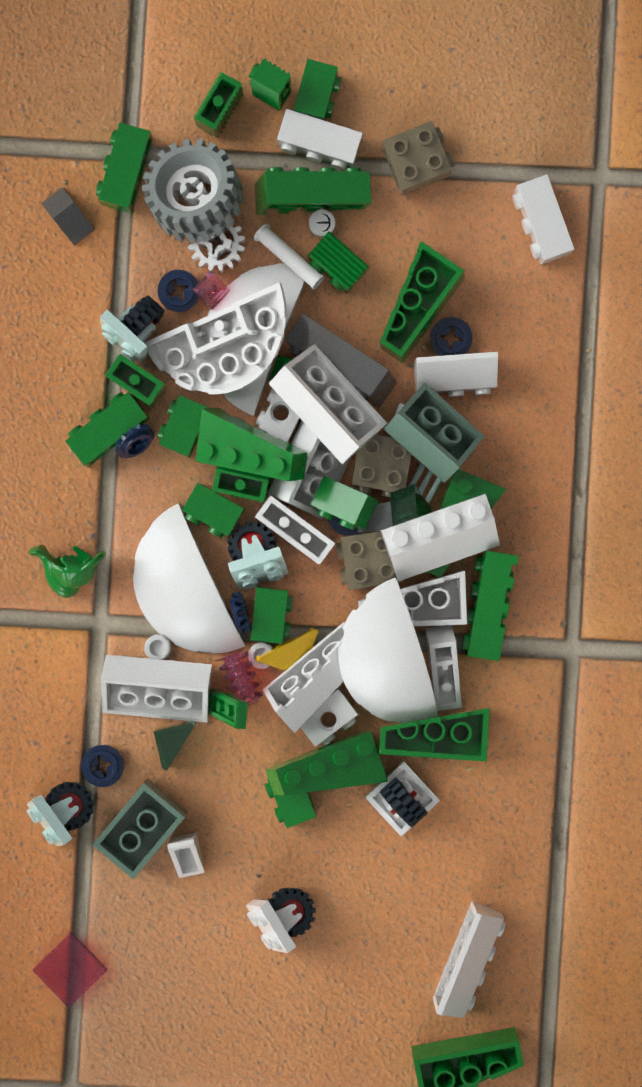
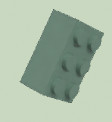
[384,383,485,483]
[93,778,188,879]

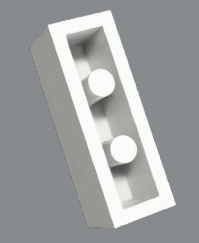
[277,109,363,171]
[512,174,574,265]
[255,496,335,565]

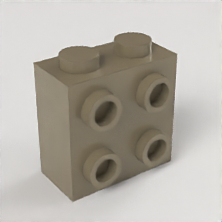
[381,121,454,196]
[351,435,411,499]
[336,531,402,590]

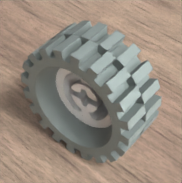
[142,139,244,243]

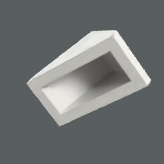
[167,832,205,878]

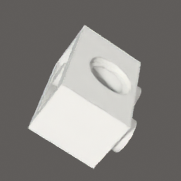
[255,388,300,443]
[301,687,358,747]

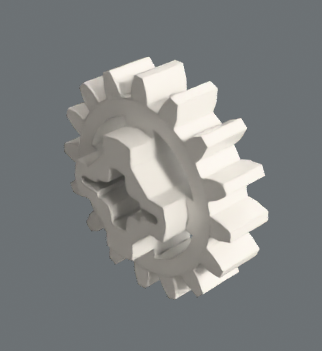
[188,219,245,273]

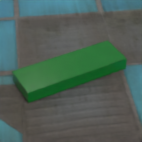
[209,688,248,729]

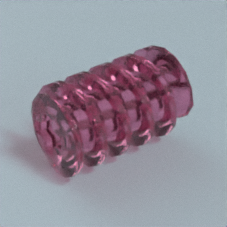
[216,651,263,706]

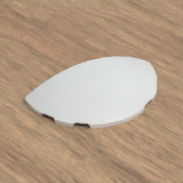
[208,263,305,416]
[144,282,287,395]
[133,503,245,654]
[338,578,438,723]

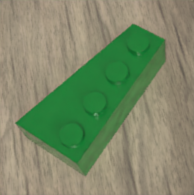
[254,167,371,215]
[380,241,465,364]
[196,408,308,481]
[426,469,506,577]
[462,551,519,661]
[378,708,490,762]
[265,731,388,796]
[411,1027,524,1087]

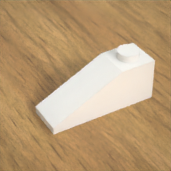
[425,625,462,711]

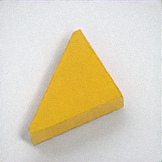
[255,628,318,671]

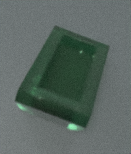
[390,484,432,526]
[153,720,197,771]

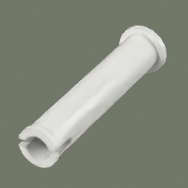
[254,223,324,290]

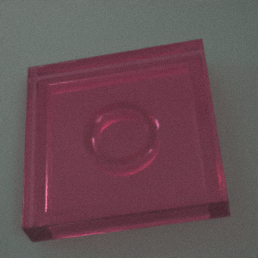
[32,931,108,1008]

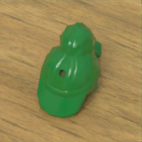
[28,545,106,598]

